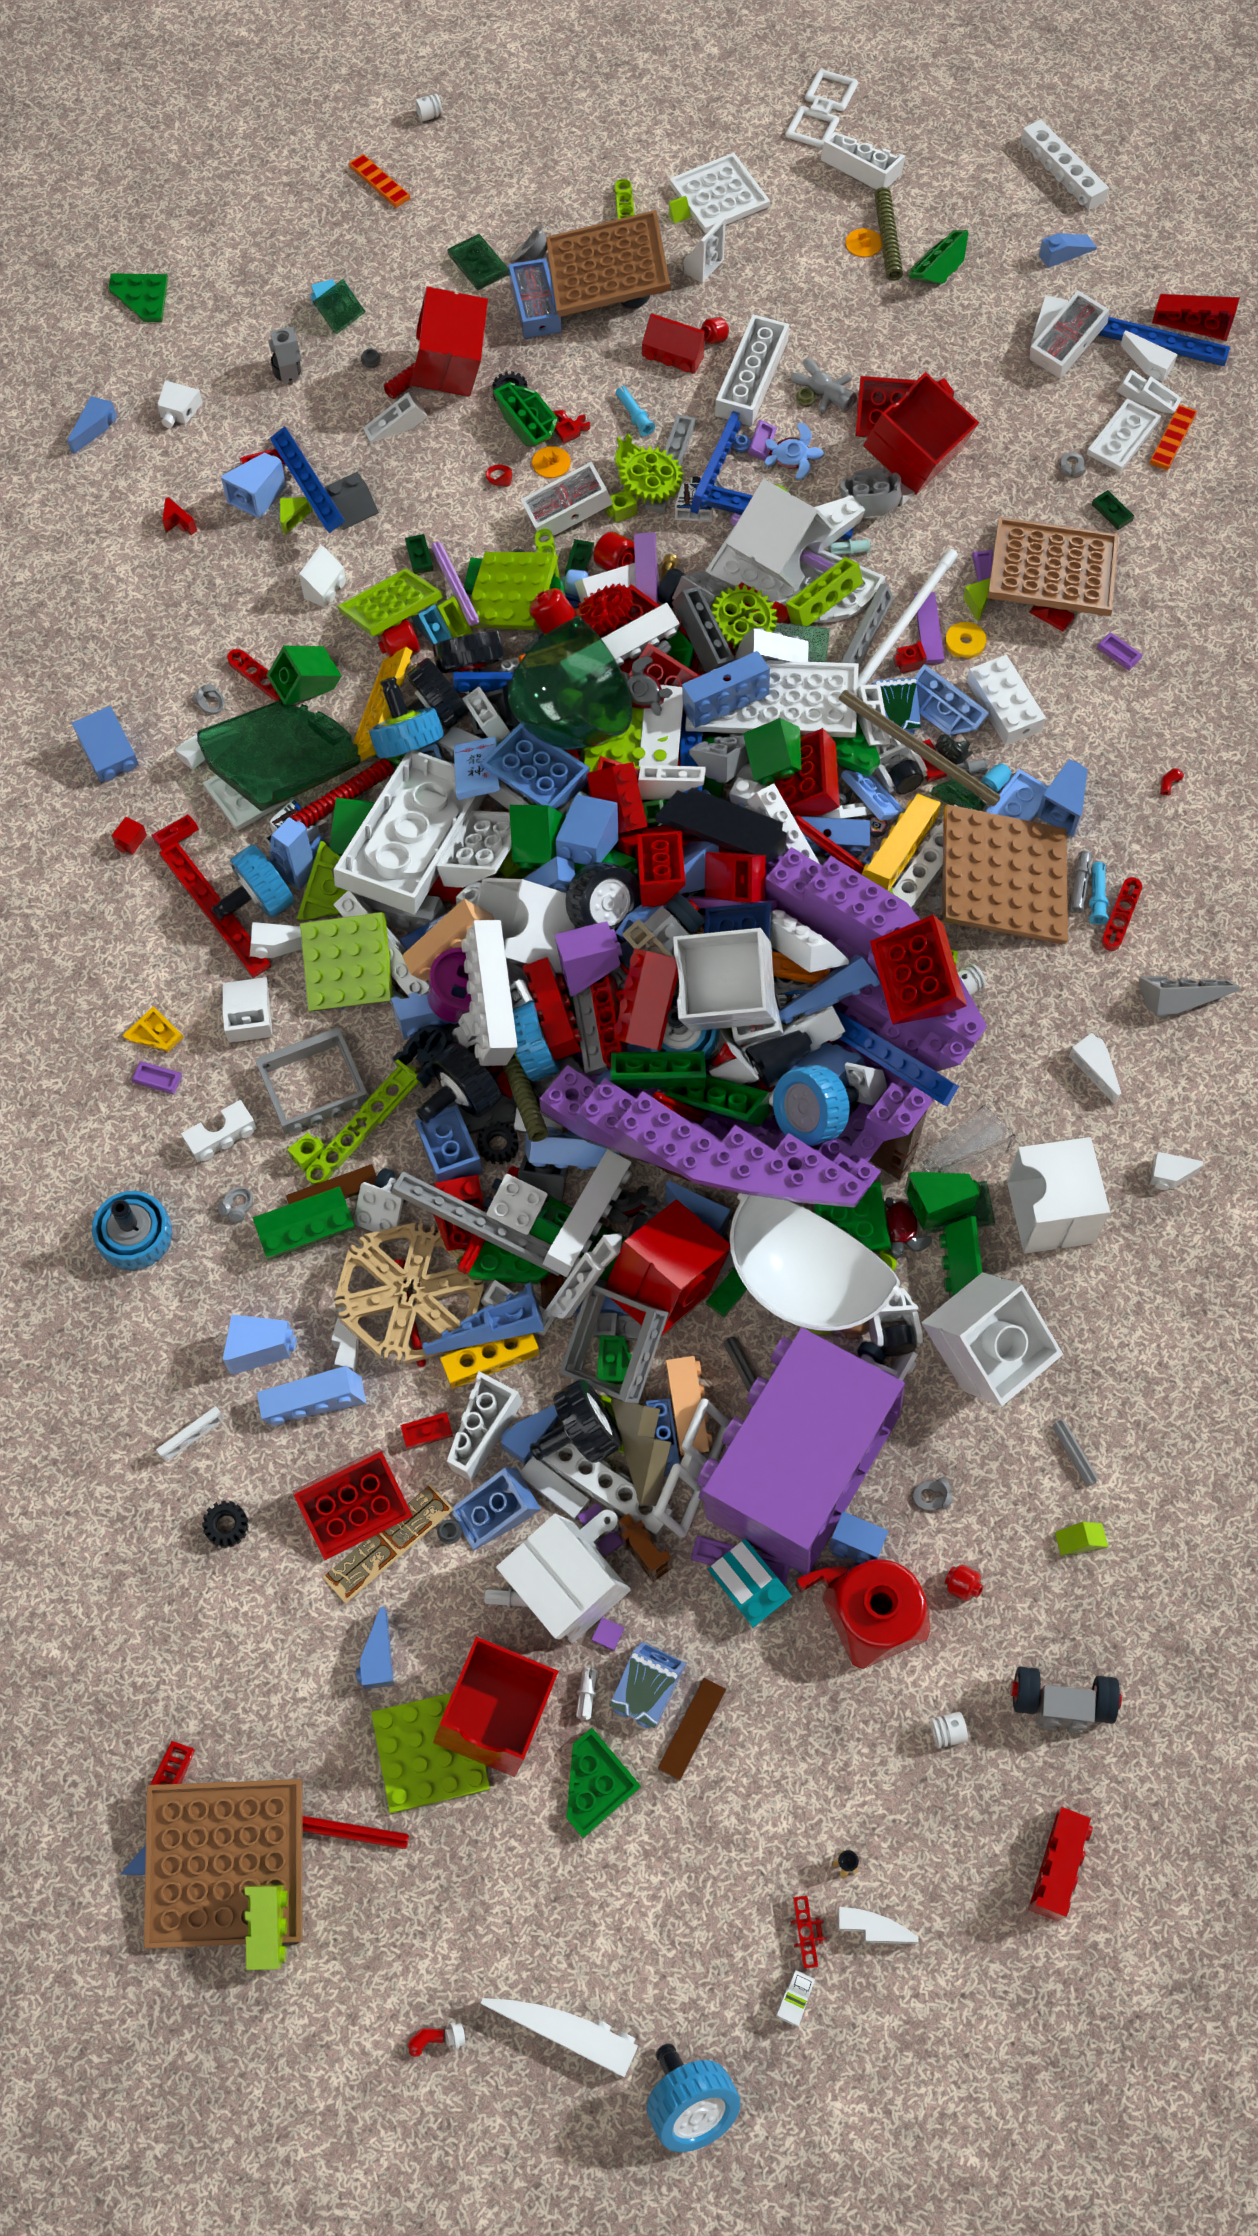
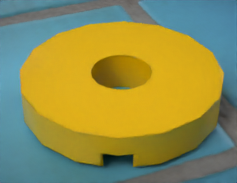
[945,622,986,659]

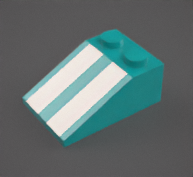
[707,1539,792,1628]

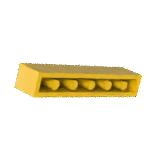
[862,794,941,891]

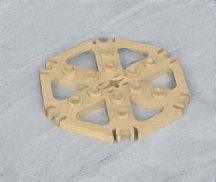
[334,1222,484,1364]

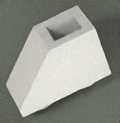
[845,1062,887,1105]

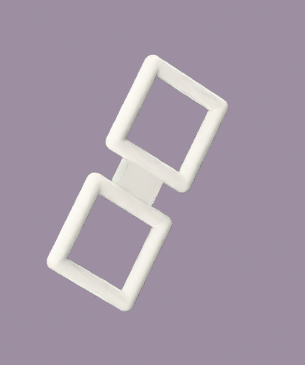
[785,69,858,149]
[654,1398,730,1538]

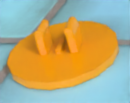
[845,228,882,257]
[532,446,571,478]

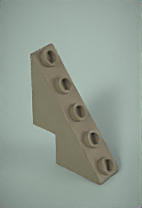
[611,1398,671,1506]

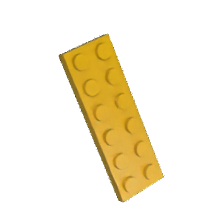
[346,647,412,764]

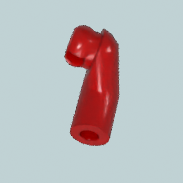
[407,2028,445,2057]

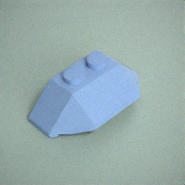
[914,664,989,736]

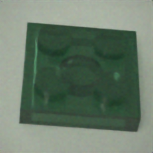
[312,279,366,334]

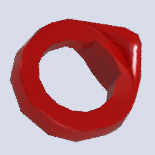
[486,464,513,487]
[710,1042,737,1066]

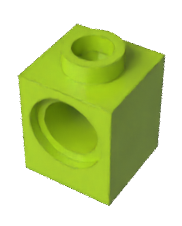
[605,490,637,523]
[287,1132,325,1172]

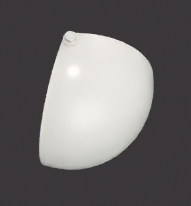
[730,1193,902,1331]

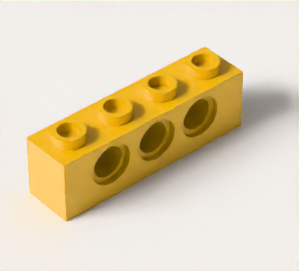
[440,1333,540,1389]

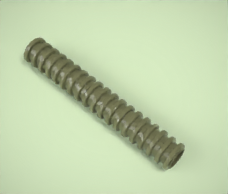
[874,187,903,280]
[503,1058,549,1142]

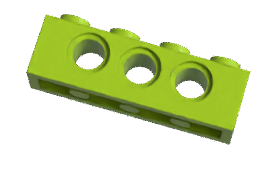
[786,557,863,629]

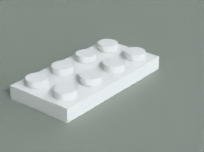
[1086,398,1161,472]

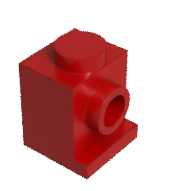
[893,641,927,673]

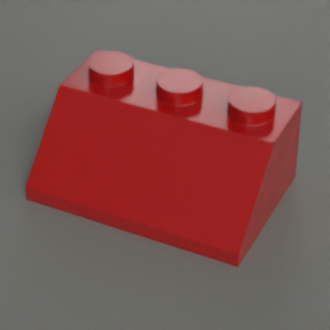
[642,313,705,374]
[586,762,648,834]

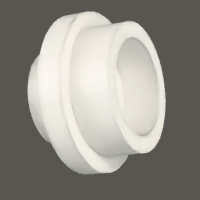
[445,2022,465,2051]

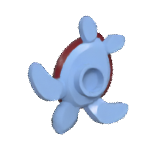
[765,423,824,480]

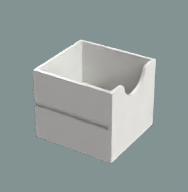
[726,478,834,591]
[476,878,575,974]
[673,928,777,1031]
[1006,1137,1110,1254]
[921,1273,1063,1406]
[496,1513,631,1643]

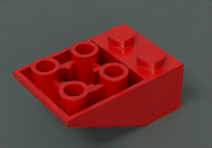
[705,852,766,903]
[429,1175,485,1251]

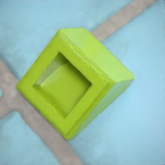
[669,196,691,223]

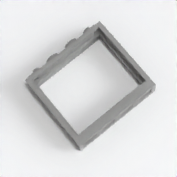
[255,1027,368,1135]
[559,1284,669,1403]

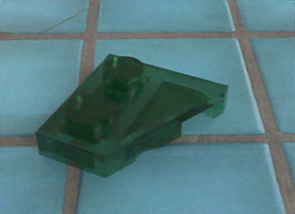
[930,779,986,811]

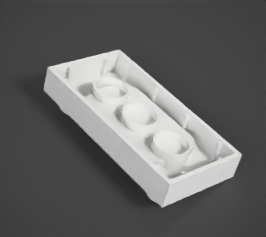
[334,750,487,915]

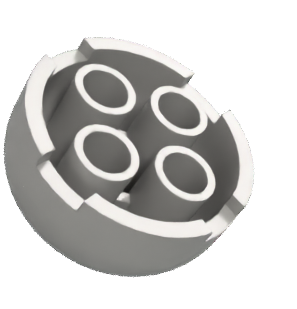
[841,468,902,518]

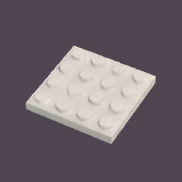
[669,153,770,233]

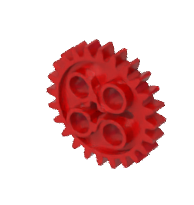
[571,583,634,637]

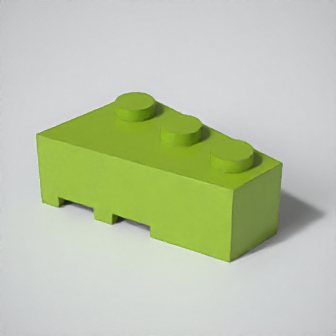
[245,1885,288,1970]

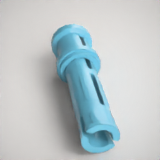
[615,386,655,437]
[1089,862,1109,925]

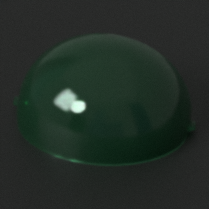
[508,616,632,750]

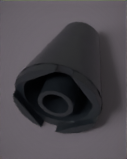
[745,1030,812,1088]

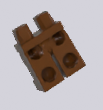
[617,1513,672,1582]

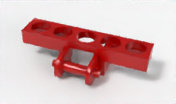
[790,1896,827,1969]

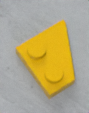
[122,1006,184,1052]

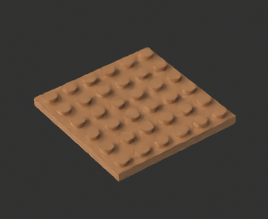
[546,210,671,317]
[987,517,1119,616]
[942,804,1068,944]
[144,1779,303,1949]

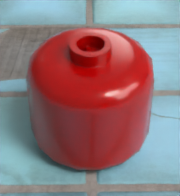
[593,531,635,571]
[529,588,575,635]
[378,618,420,657]

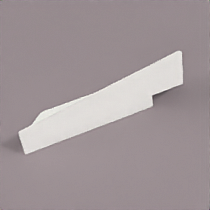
[542,1233,622,1318]

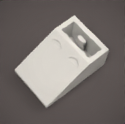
[223,977,273,1043]

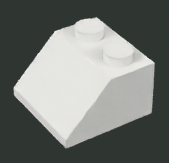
[299,545,346,608]

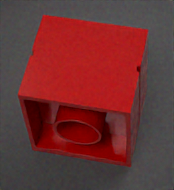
[410,286,488,396]
[863,372,979,495]
[605,1199,731,1338]
[433,1636,559,1777]

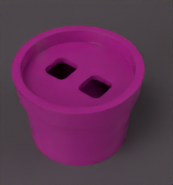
[427,947,472,1023]

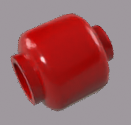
[701,317,729,344]
[945,1564,984,1602]

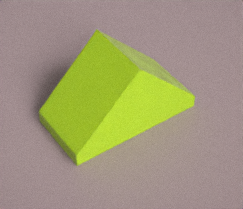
[280,497,313,535]
[963,578,990,621]
[436,596,473,638]
[1055,1522,1108,1556]

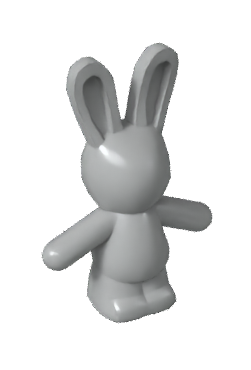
[791,358,857,413]

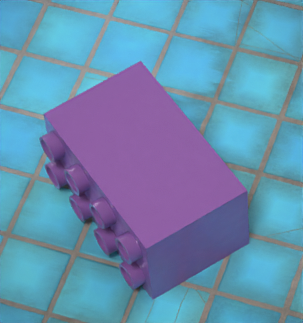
[697,1327,905,1575]

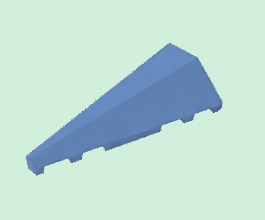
[779,954,880,1024]
[423,1282,544,1355]

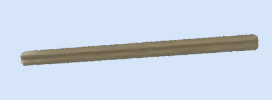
[839,690,1001,806]

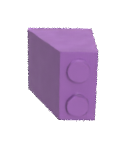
[554,921,622,996]

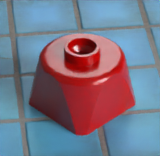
[822,1559,930,1669]

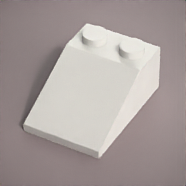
[683,217,726,283]

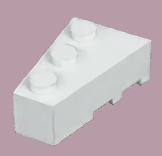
[808,495,865,555]

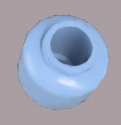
[561,569,589,597]

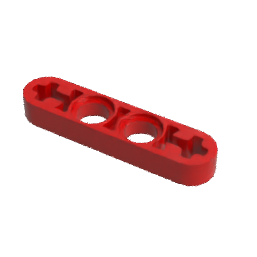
[227,649,283,703]
[1101,877,1143,951]

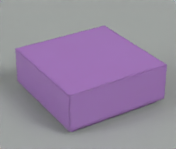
[592,1617,624,1651]

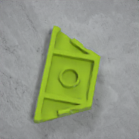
[297,841,348,921]

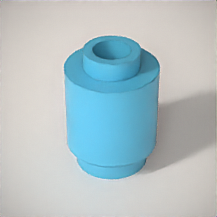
[981,763,1012,793]

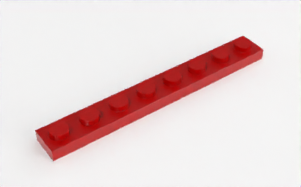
[159,842,271,978]

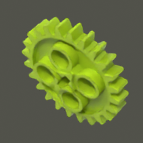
[618,446,684,504]
[711,585,778,649]

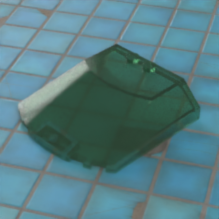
[197,700,361,811]

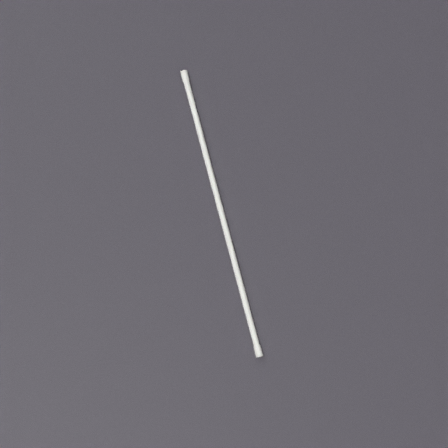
[733,549,958,853]

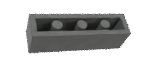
[672,586,735,673]

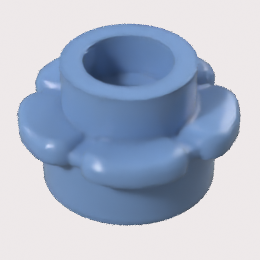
[733,435,751,453]

